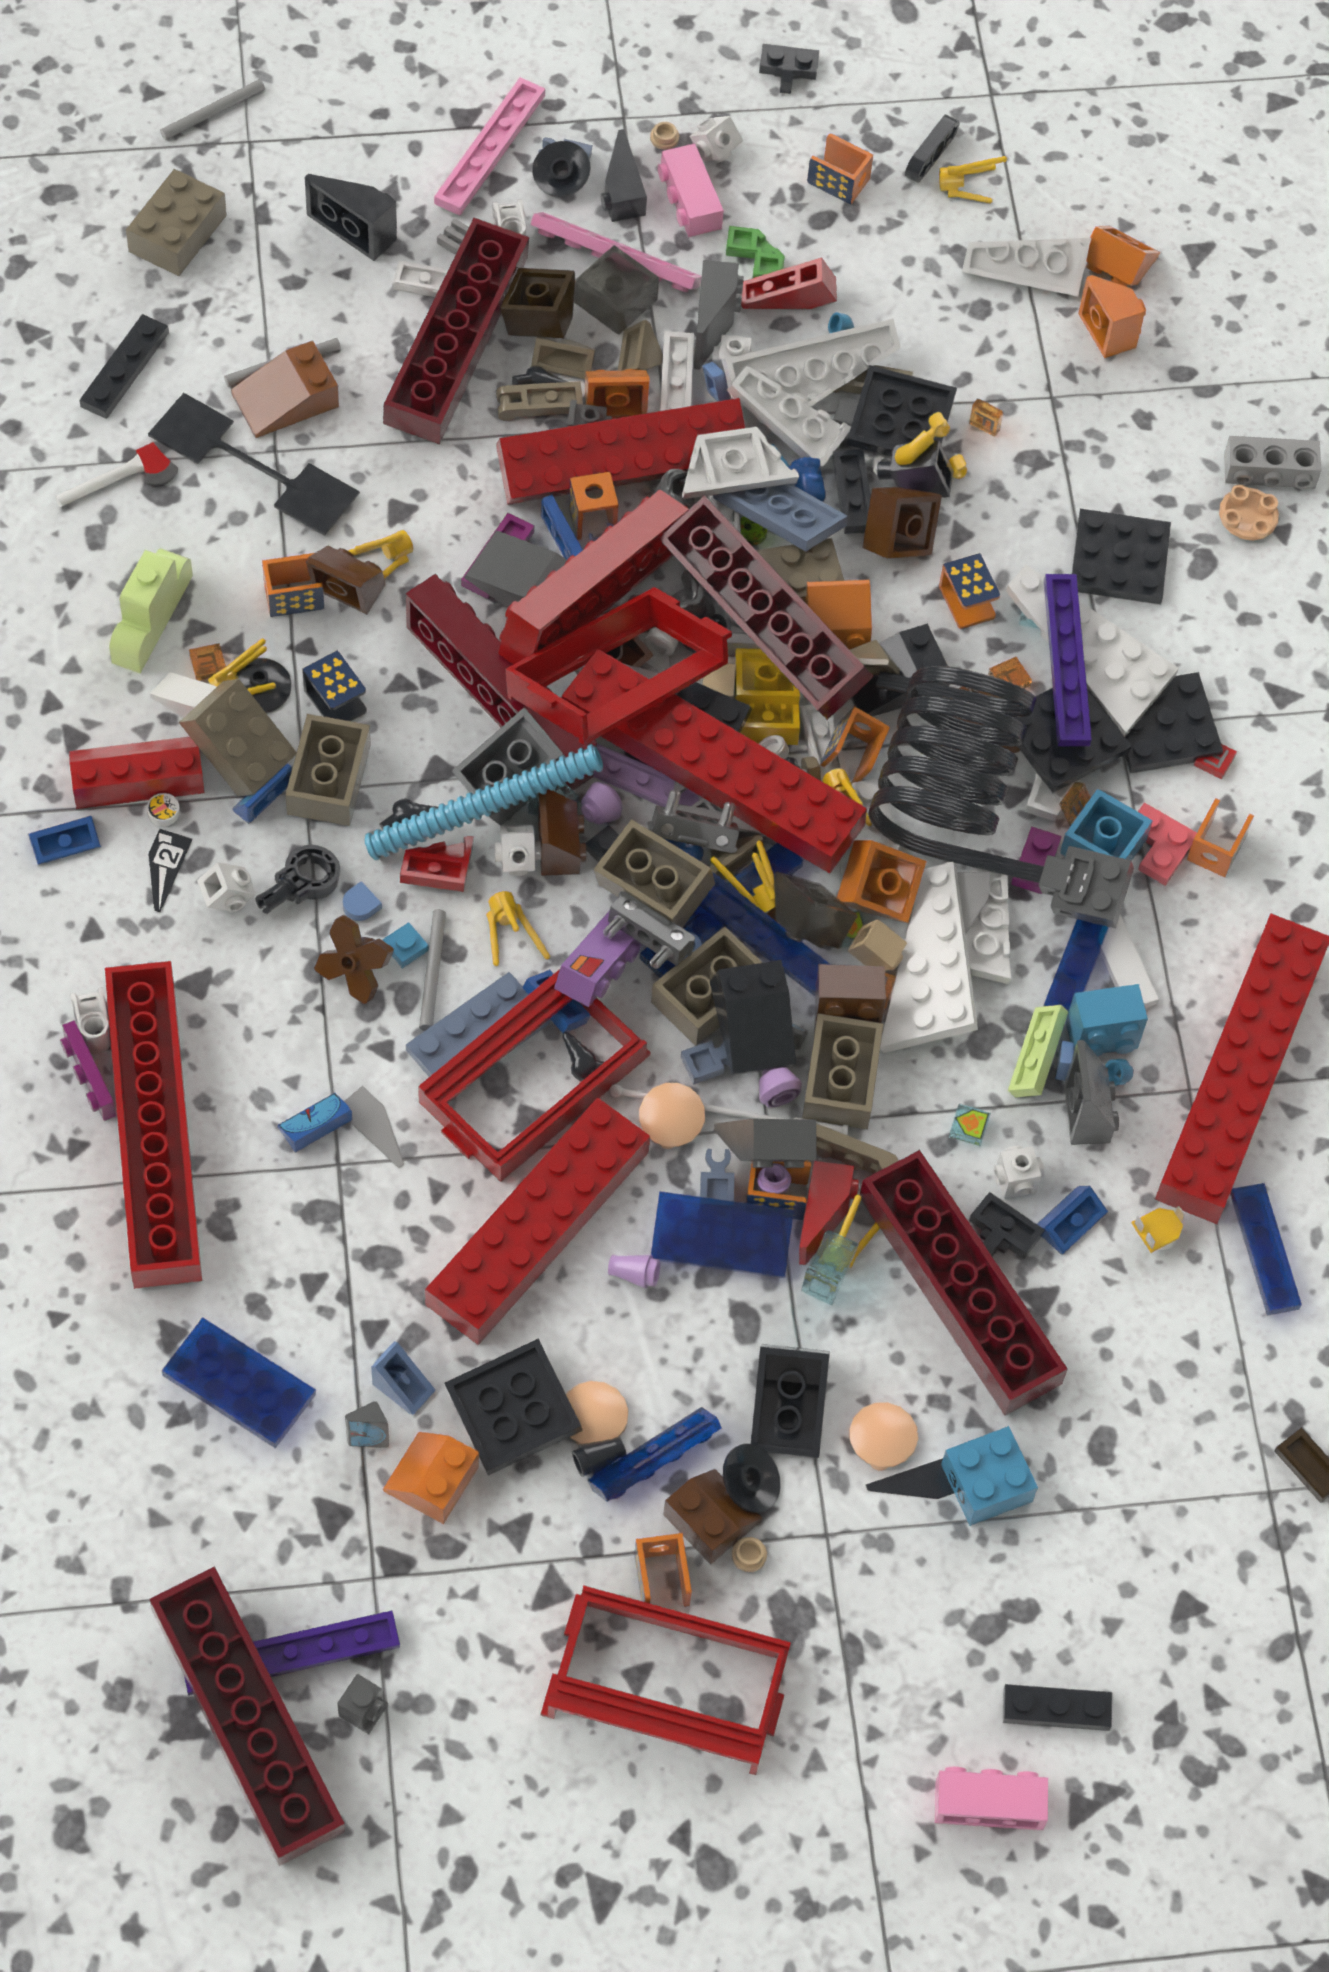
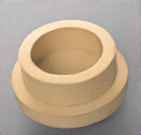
[650,122,679,150]
[732,1537,767,1572]

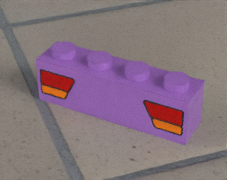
[554,910,642,1007]

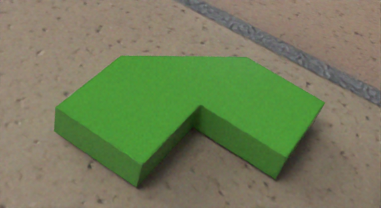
[726,226,785,278]

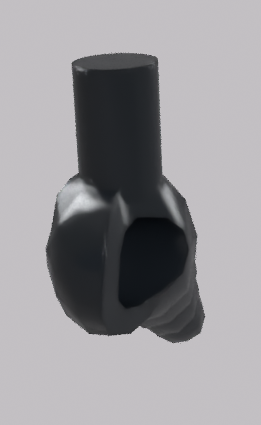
[512,366,568,385]
[379,798,438,830]
[562,1032,604,1081]

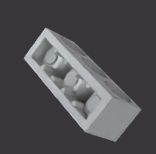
[1224,436,1321,489]

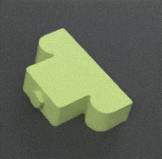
[109,548,193,674]

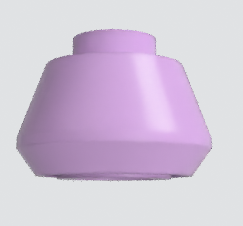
[581,782,622,824]
[759,1067,802,1107]

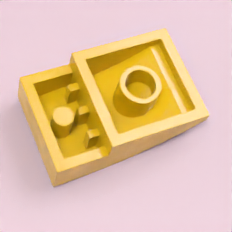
[735,648,800,745]

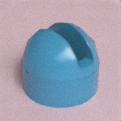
[828,312,854,333]
[1105,1059,1134,1086]

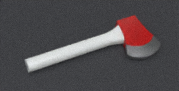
[55,442,178,507]

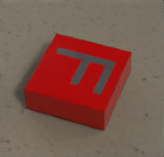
[1194,744,1237,780]

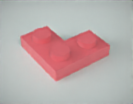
[1138,802,1197,886]

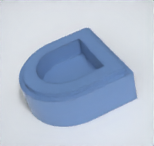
[343,881,382,921]
[1055,1041,1075,1081]

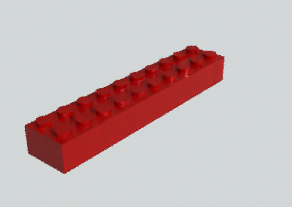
[562,649,867,874]
[1155,913,1329,1224]
[105,961,203,1289]

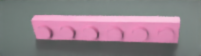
[434,77,545,216]
[530,212,702,292]

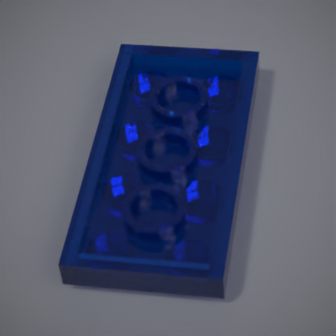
[651,1191,794,1278]
[161,1317,316,1449]

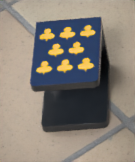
[302,650,367,721]

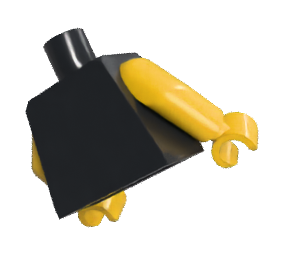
[877,412,967,498]

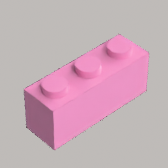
[657,144,724,237]
[935,1766,1048,1830]

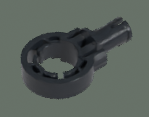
[255,845,340,914]

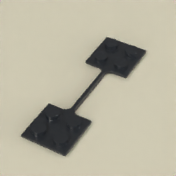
[148,392,360,536]

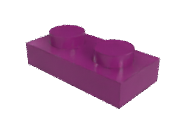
[1011,826,1062,895]

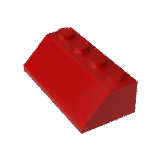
[69,736,205,809]

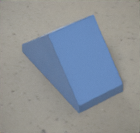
[371,1341,435,1415]

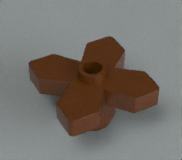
[314,915,394,1004]

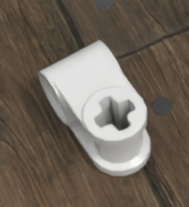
[492,199,526,236]
[70,987,111,1054]

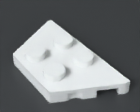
[682,427,799,499]

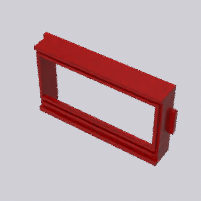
[505,587,732,745]
[418,969,651,1182]
[540,1585,791,1775]

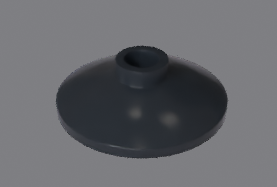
[532,141,591,197]
[236,658,292,713]
[723,1444,780,1513]

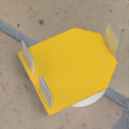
[1131,1206,1185,1253]

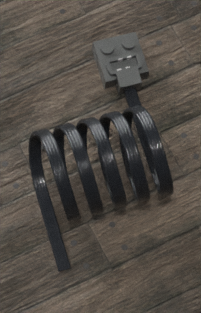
[868,666,1134,929]

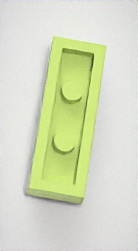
[1008,1005,1068,1098]

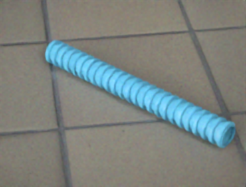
[364,744,603,861]

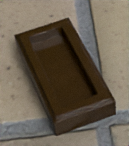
[1274,1427,1329,1503]

